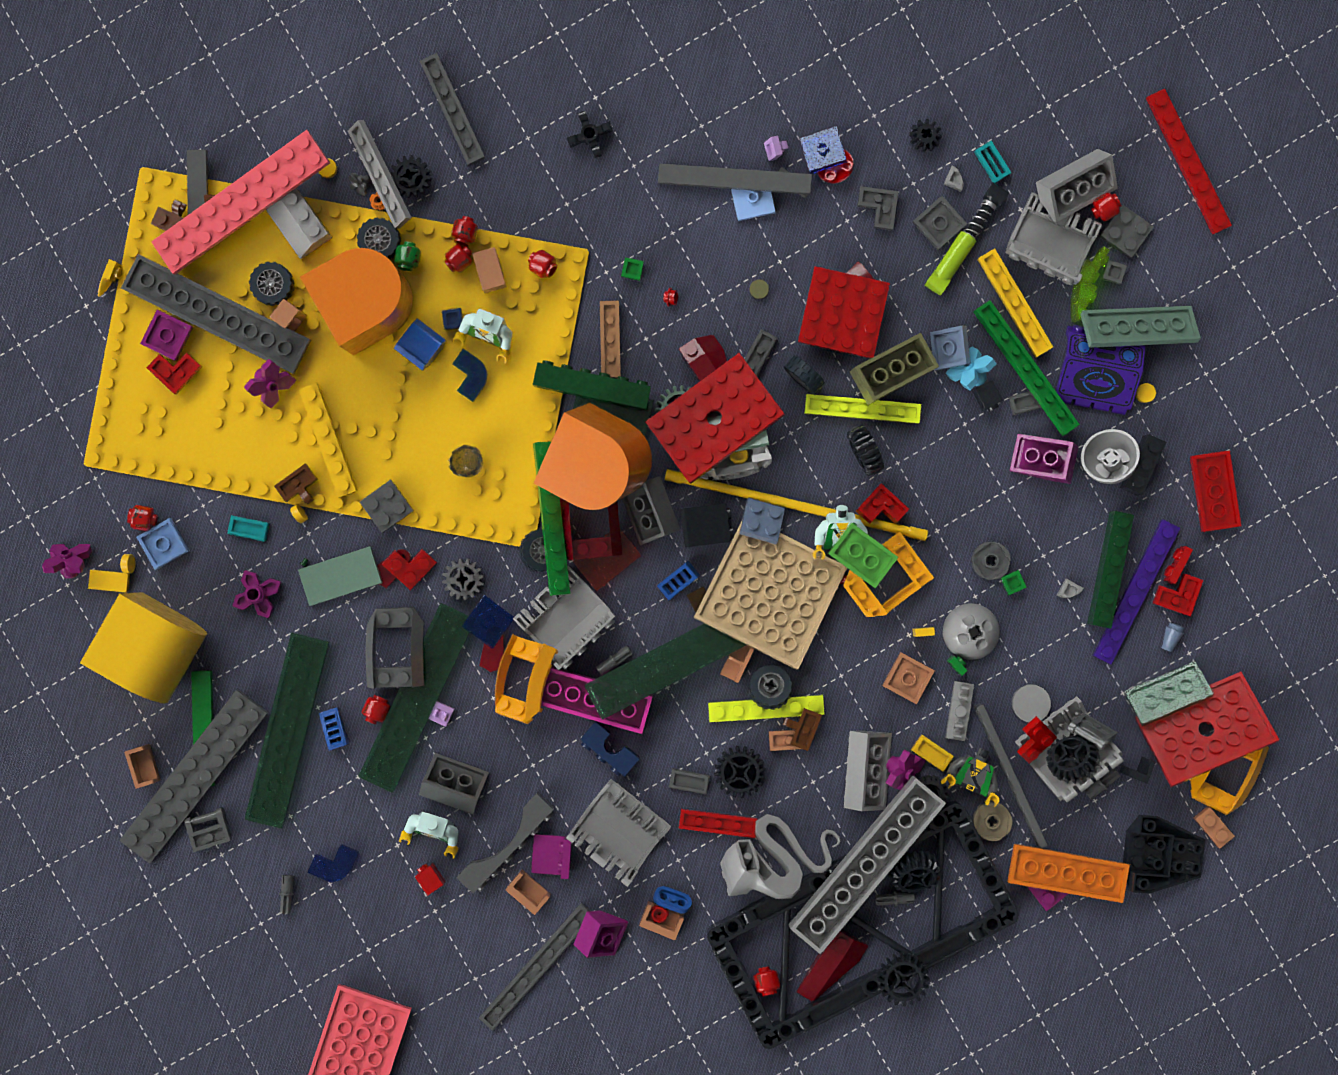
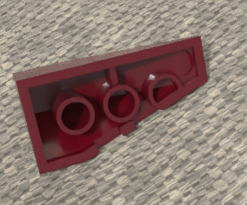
[679,335,727,382]
[796,929,868,1002]

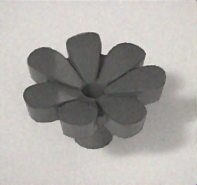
[349,172,370,196]

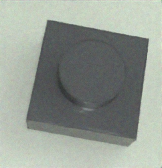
[1101,260,1127,285]

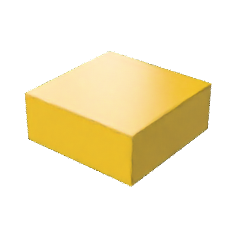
[912,627,935,637]

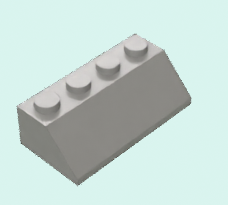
[1036,149,1118,222]
[266,188,332,259]
[844,731,892,811]

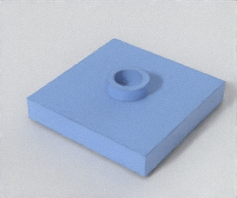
[731,189,775,221]

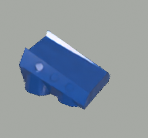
[394,319,446,371]

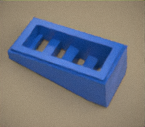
[657,561,700,600]
[319,707,349,750]

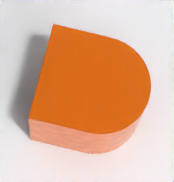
[300,248,413,356]
[534,403,652,510]

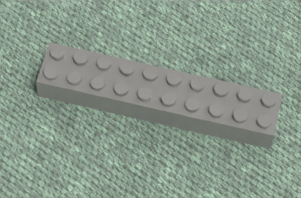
[789,776,946,954]

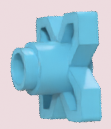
[946,346,997,390]

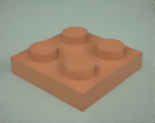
[882,652,935,704]

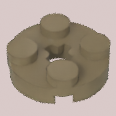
[973,802,1012,841]

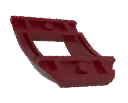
[560,498,622,560]

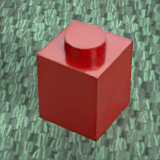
[415,863,446,896]

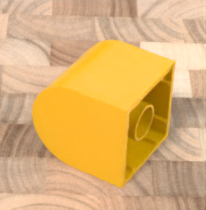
[80,592,207,703]

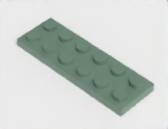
[1080,306,1201,348]

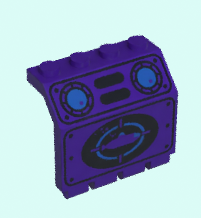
[1055,325,1145,415]

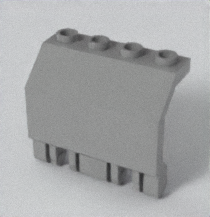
[1005,192,1102,285]
[513,566,616,670]
[566,779,671,887]

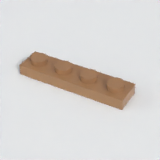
[600,301,621,378]

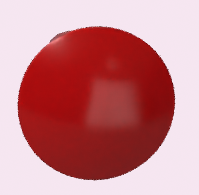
[816,146,854,183]

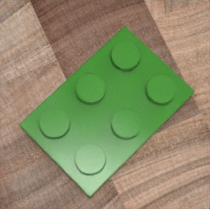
[828,522,898,588]

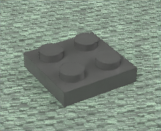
[913,196,967,250]
[1099,205,1154,259]
[360,479,414,533]

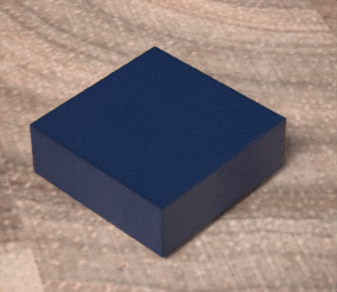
[442,308,463,330]

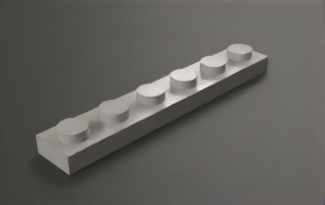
[348,120,412,228]

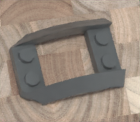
[365,607,425,689]

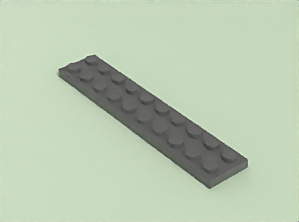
[121,254,311,374]
[119,689,268,864]

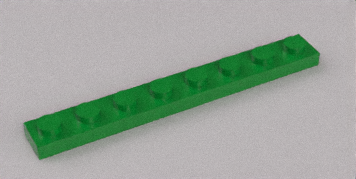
[973,300,1080,437]
[533,442,570,596]

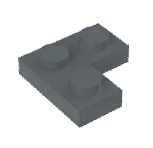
[857,186,898,231]

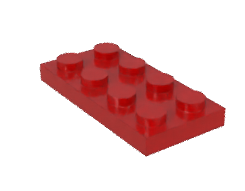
[1190,450,1241,532]

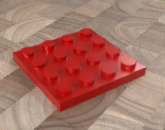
[798,266,890,359]

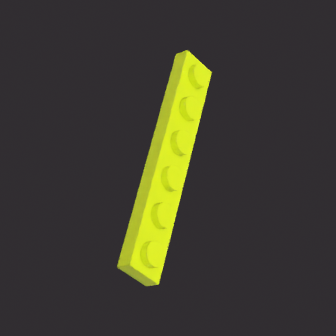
[804,394,921,424]
[708,695,824,722]

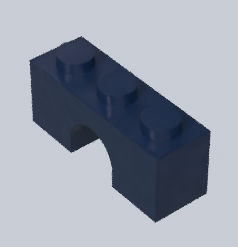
[580,721,640,777]

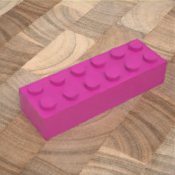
[541,667,653,734]

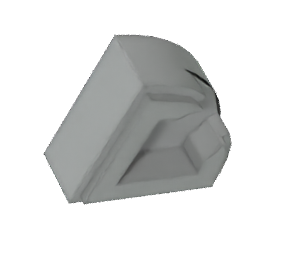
[944,166,964,192]
[1056,579,1084,598]

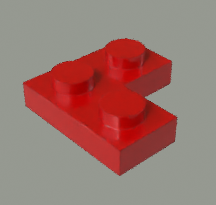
[146,353,202,395]
[856,483,909,524]
[382,549,437,590]
[1153,574,1203,616]
[1017,716,1057,764]

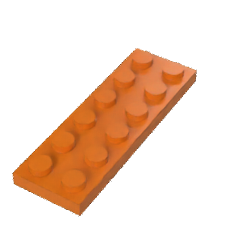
[1007,844,1130,903]

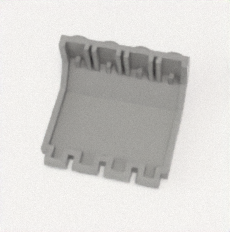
[1015,696,1124,803]

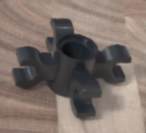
[567,110,613,158]

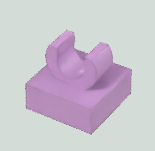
[764,136,788,161]
[429,701,454,727]

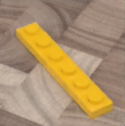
[977,248,1053,358]
[298,383,357,498]

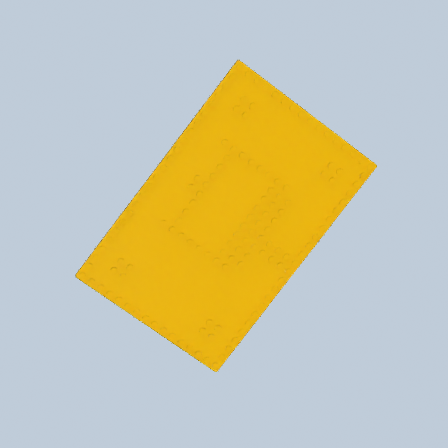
[84,167,589,547]

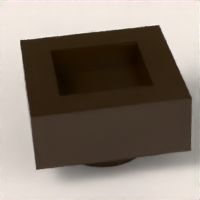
[687,586,706,612]

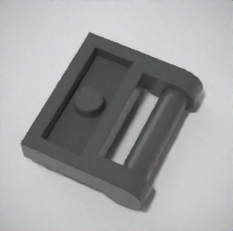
[1068,713,1118,750]
[184,807,232,852]

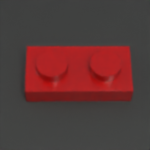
[1164,546,1193,584]

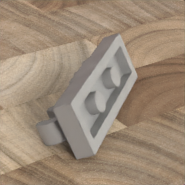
[945,681,974,741]

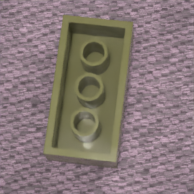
[850,333,939,405]

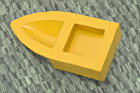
[98,259,122,297]

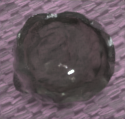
[448,445,483,478]

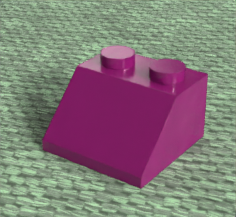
[573,911,628,958]

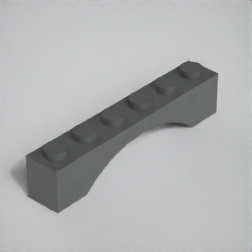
[457,792,555,893]

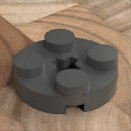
[971,542,1011,580]

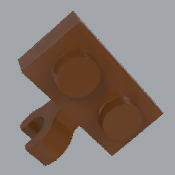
[151,199,187,231]
[274,463,318,504]
[783,708,822,751]

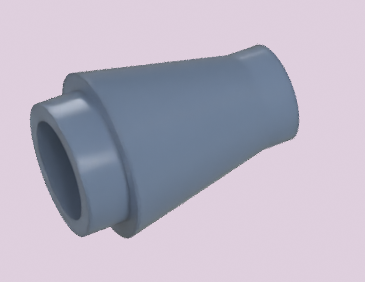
[1161,622,1184,652]

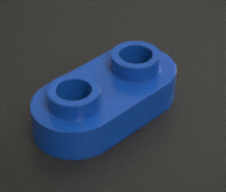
[653,886,692,914]

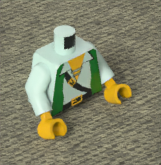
[452,309,512,363]
[812,505,868,560]
[399,812,459,859]

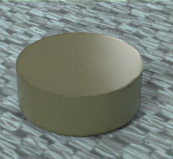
[749,279,769,299]

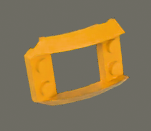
[843,532,934,617]
[495,634,558,724]
[1190,746,1269,815]

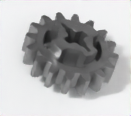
[442,559,484,600]

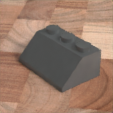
[622,476,680,545]
[419,753,489,814]

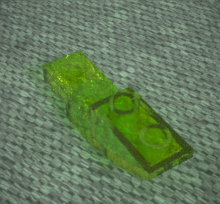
[1070,246,1110,323]

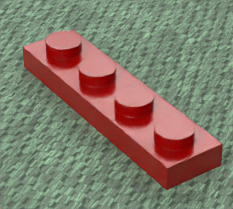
[679,808,757,838]

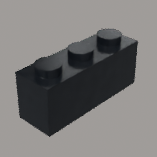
[1120,434,1166,496]

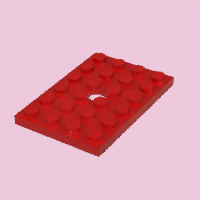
[646,353,785,484]
[1135,672,1279,787]

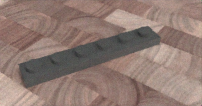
[420,53,485,166]

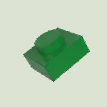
[621,257,644,281]
[1000,570,1026,595]
[946,656,968,676]

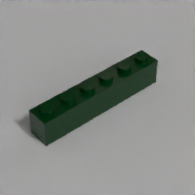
[533,360,651,411]
[1087,511,1134,628]

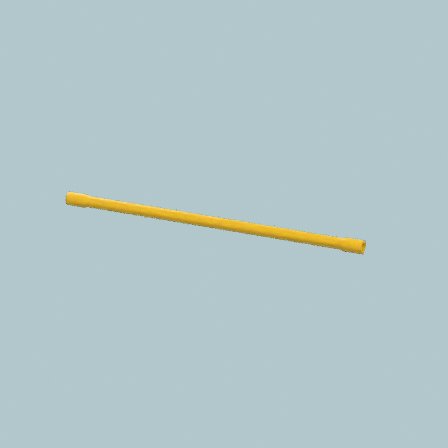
[664,469,928,541]

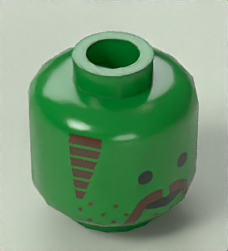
[394,241,421,271]

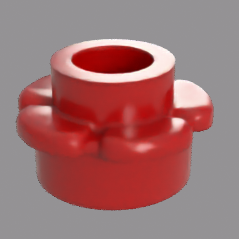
[663,288,678,307]
[650,905,669,923]

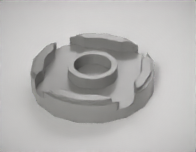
[1012,684,1051,722]

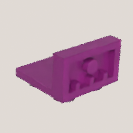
[531,834,572,879]

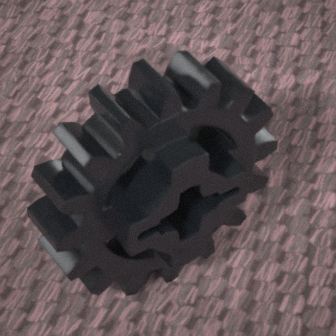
[390,155,432,198]

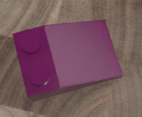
[1010,434,1079,484]

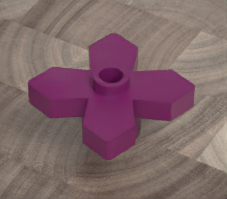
[244,359,296,408]
[42,544,92,578]
[233,570,282,618]
[886,750,925,790]

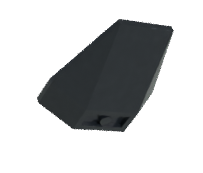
[1123,814,1205,894]

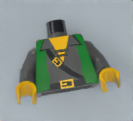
[941,747,999,807]

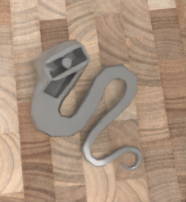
[720,814,841,899]

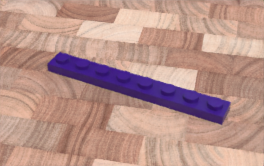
[1092,519,1180,665]

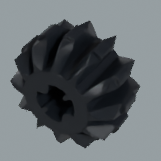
[909,119,942,152]

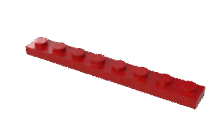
[1146,88,1232,235]

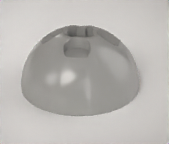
[1081,429,1140,484]
[943,603,1000,660]

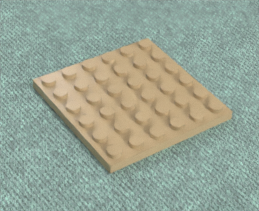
[694,521,847,670]

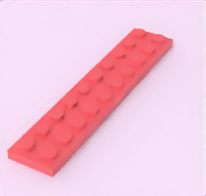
[151,130,330,274]

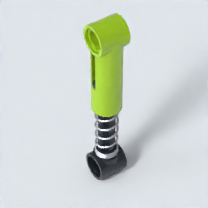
[924,182,1009,296]

